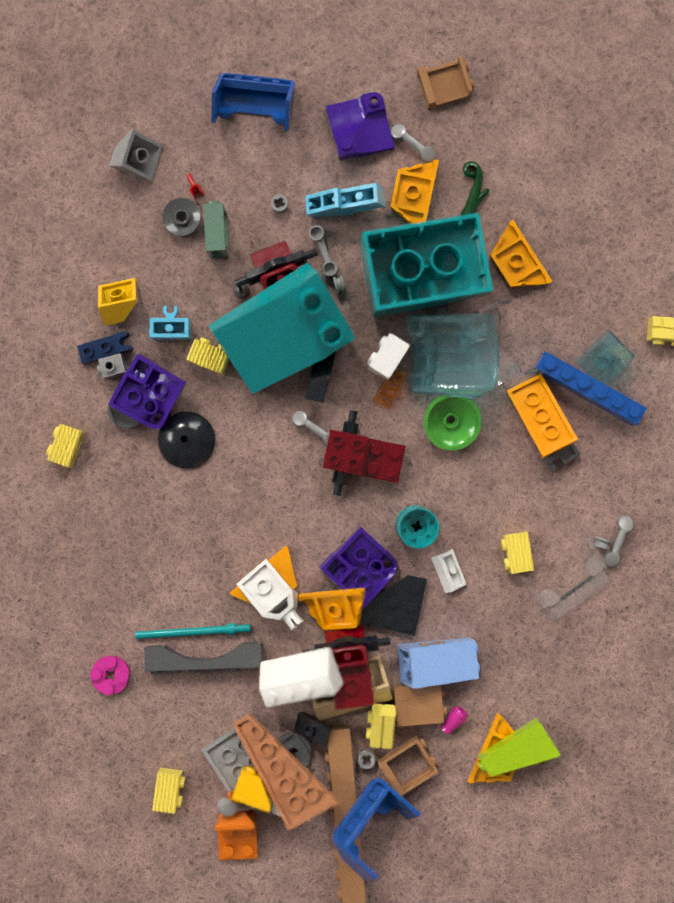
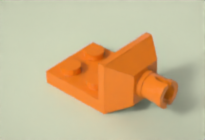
[215,791,258,860]

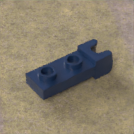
[77,331,134,364]

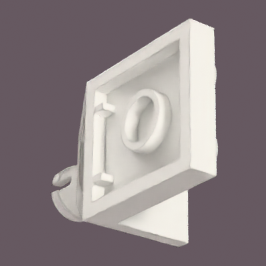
[237,559,304,631]

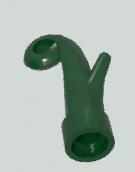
[460,161,489,216]

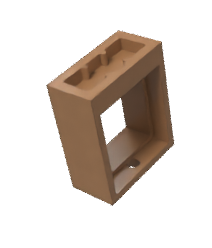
[378,735,439,796]

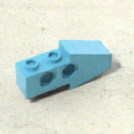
[305,183,386,218]

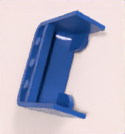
[211,73,295,131]
[332,778,421,881]

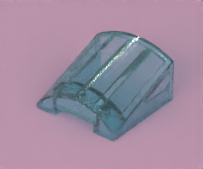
[406,313,499,399]

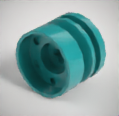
[395,505,440,549]

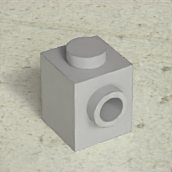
[97,353,128,379]

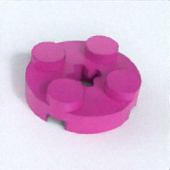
[90,655,130,695]

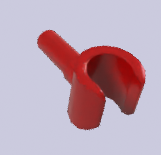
[186,173,204,200]

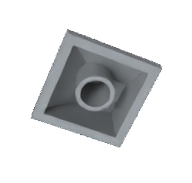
[109,129,163,181]

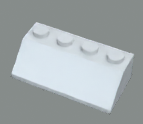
[259,647,343,707]

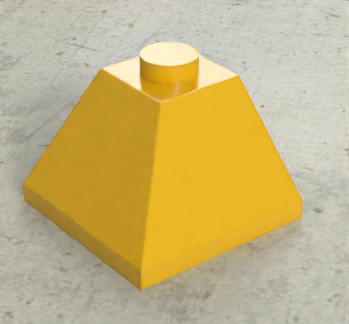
[98,278,137,326]
[232,765,272,812]

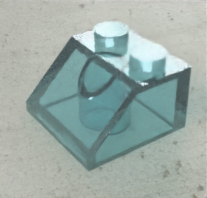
[575,329,635,385]

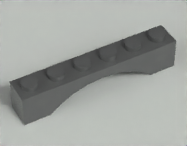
[144,641,263,674]

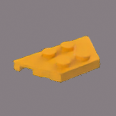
[390,160,439,224]
[489,220,552,288]
[230,545,297,604]
[297,588,365,630]
[467,712,516,784]

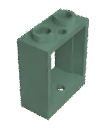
[203,201,229,259]

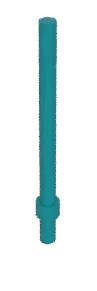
[135,623,251,639]

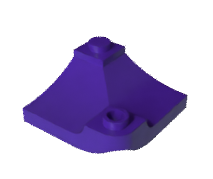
[326,92,394,161]
[108,354,187,429]
[319,526,398,608]

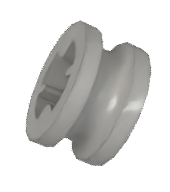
[271,194,288,213]
[333,275,346,294]
[592,536,611,550]
[358,750,375,769]

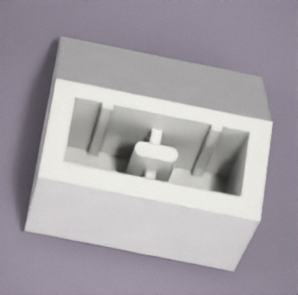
[367,333,410,380]

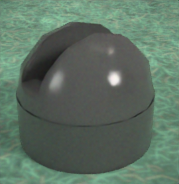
[234,284,249,299]

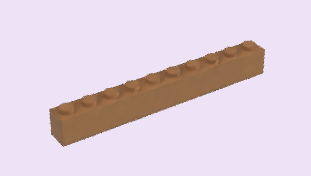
[325,725,366,903]

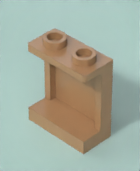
[417,55,474,110]
[393,684,447,727]

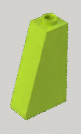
[478,718,561,777]

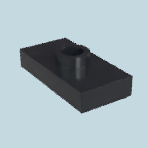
[294,712,332,747]

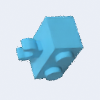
[150,306,192,340]

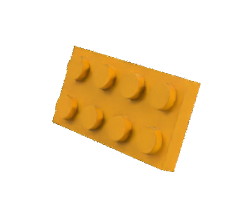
[506,374,578,458]

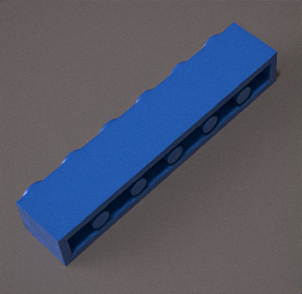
[533,351,647,426]

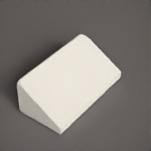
[431,549,467,593]

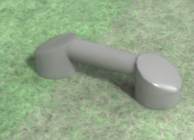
[391,124,436,164]
[309,225,338,277]
[292,411,330,446]
[603,516,634,567]
[217,797,260,816]

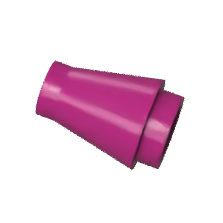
[441,705,469,735]

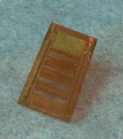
[373,368,408,409]

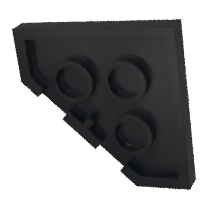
[360,575,427,636]

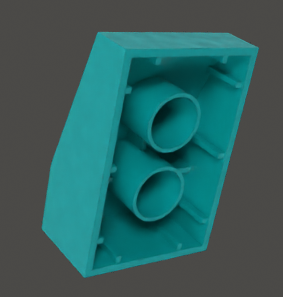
[359,213,493,318]
[208,263,356,394]

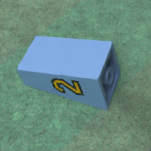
[397,638,480,689]

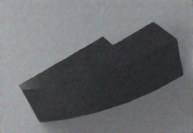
[305,351,336,403]

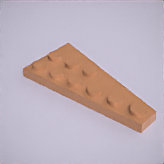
[232,713,340,831]

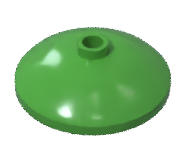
[423,393,482,450]

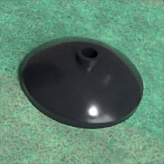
[158,411,215,468]

